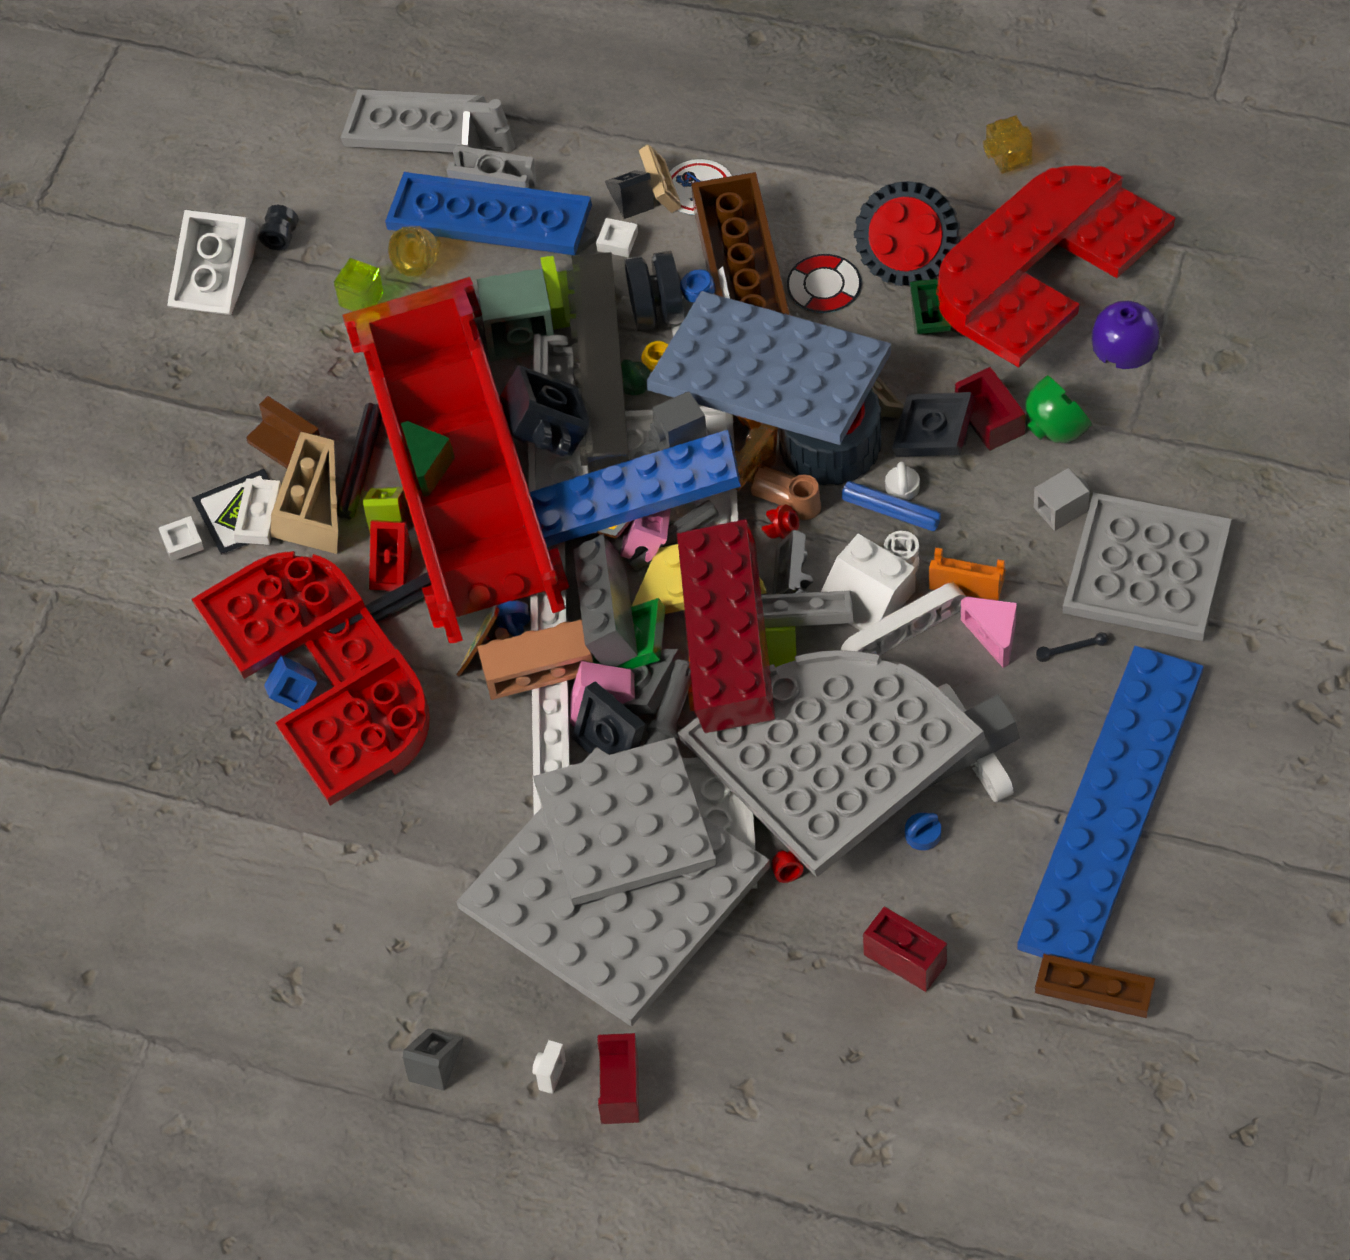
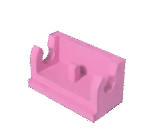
[621,508,671,562]

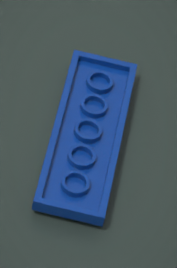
[385,172,592,255]
[530,429,741,547]

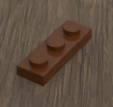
[1035,954,1155,1018]

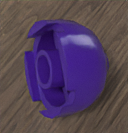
[1091,300,1160,369]

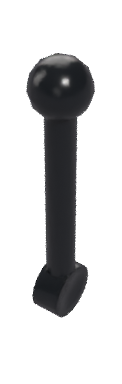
[1036,632,1109,662]

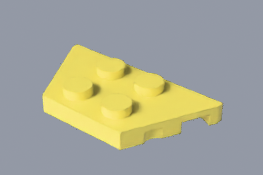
[631,544,766,614]

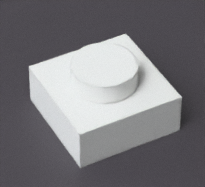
[596,218,638,257]
[159,516,204,561]
[533,1040,566,1094]

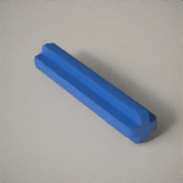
[842,481,941,531]

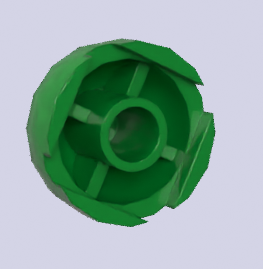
[1026,375,1092,443]

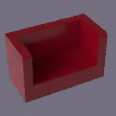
[955,367,1026,451]
[863,906,947,992]
[597,1033,639,1124]

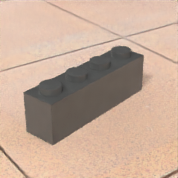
[573,534,638,667]

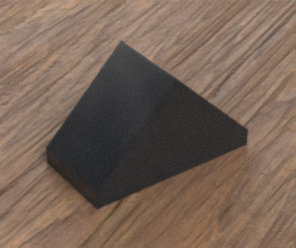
[605,170,654,219]

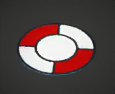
[787,254,861,313]

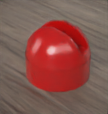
[771,851,804,883]

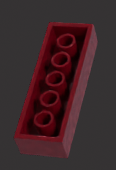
[677,519,776,733]

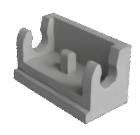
[534,334,574,385]

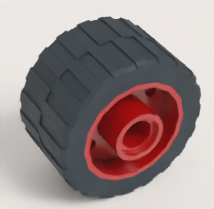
[778,388,882,485]

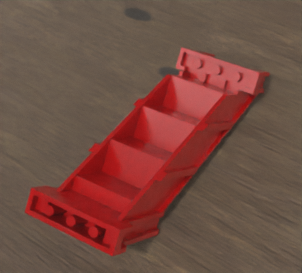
[342,277,569,643]

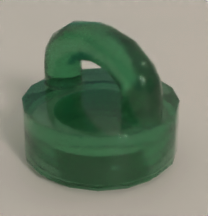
[617,359,650,395]

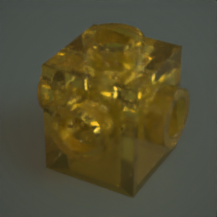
[983,115,1033,174]

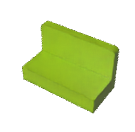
[540,256,592,330]

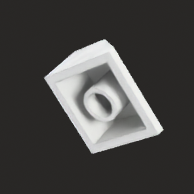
[821,534,915,631]

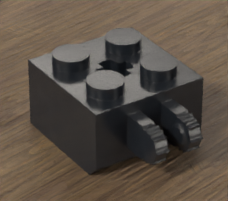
[499,365,590,456]

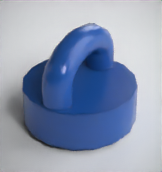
[680,269,715,303]
[495,601,530,637]
[905,813,941,850]

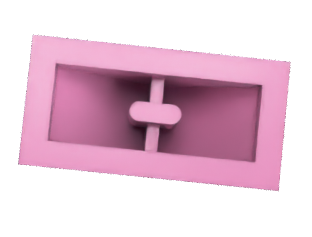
[961,597,1017,668]
[569,661,635,726]

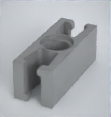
[447,145,537,188]

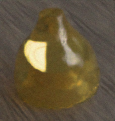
[388,226,441,276]

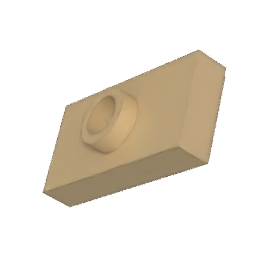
[639,145,681,213]

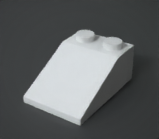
[167,210,259,315]

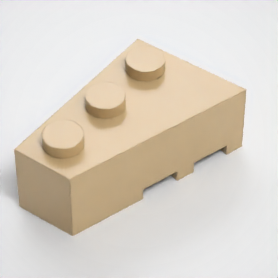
[270,432,338,554]

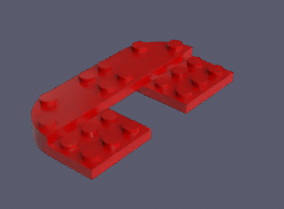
[936,165,1176,368]
[192,551,430,806]

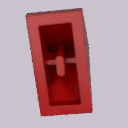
[369,520,412,591]

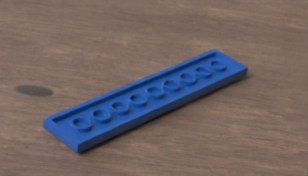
[1017,646,1204,964]

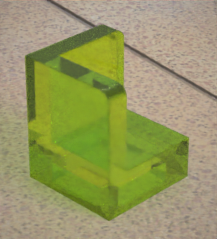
[334,258,384,311]

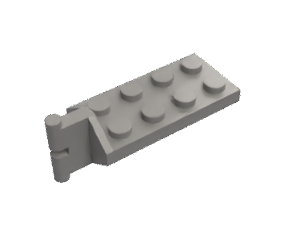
[341,90,515,152]

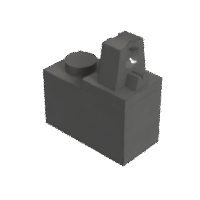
[629,391,707,460]

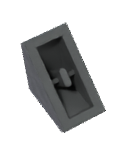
[402,1028,463,1091]

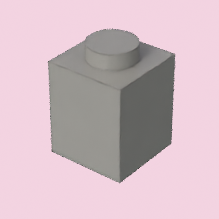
[1034,468,1090,531]

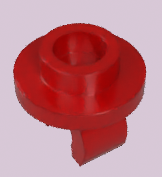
[761,504,799,539]

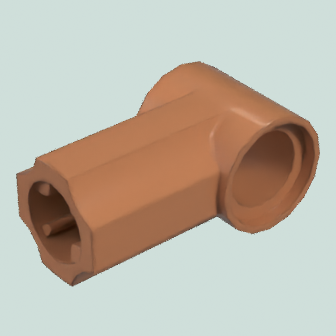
[751,466,821,520]

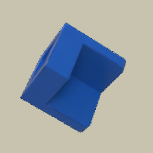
[264,655,317,710]

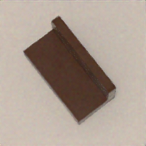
[246,396,320,469]

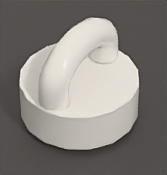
[885,462,920,501]

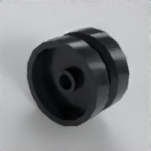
[624,250,684,331]

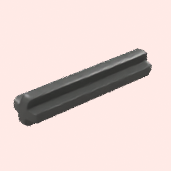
[626,500,719,571]

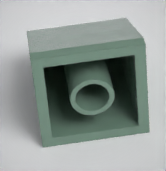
[476,269,555,362]

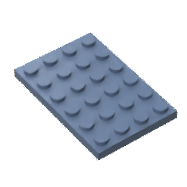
[647,291,891,445]

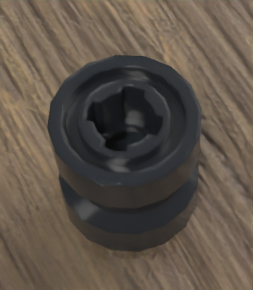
[258,204,299,251]

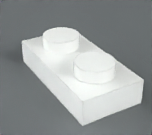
[234,478,281,545]

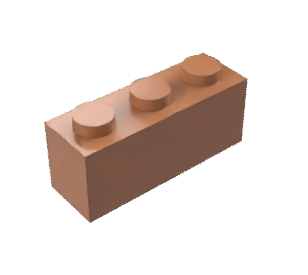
[477,620,593,700]

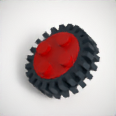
[854,181,960,286]

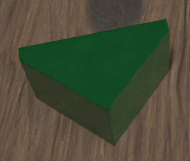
[910,279,951,334]
[401,421,455,497]

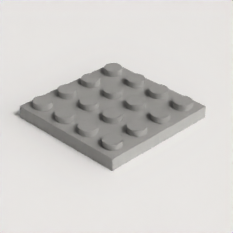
[1063,492,1232,641]
[533,737,716,906]

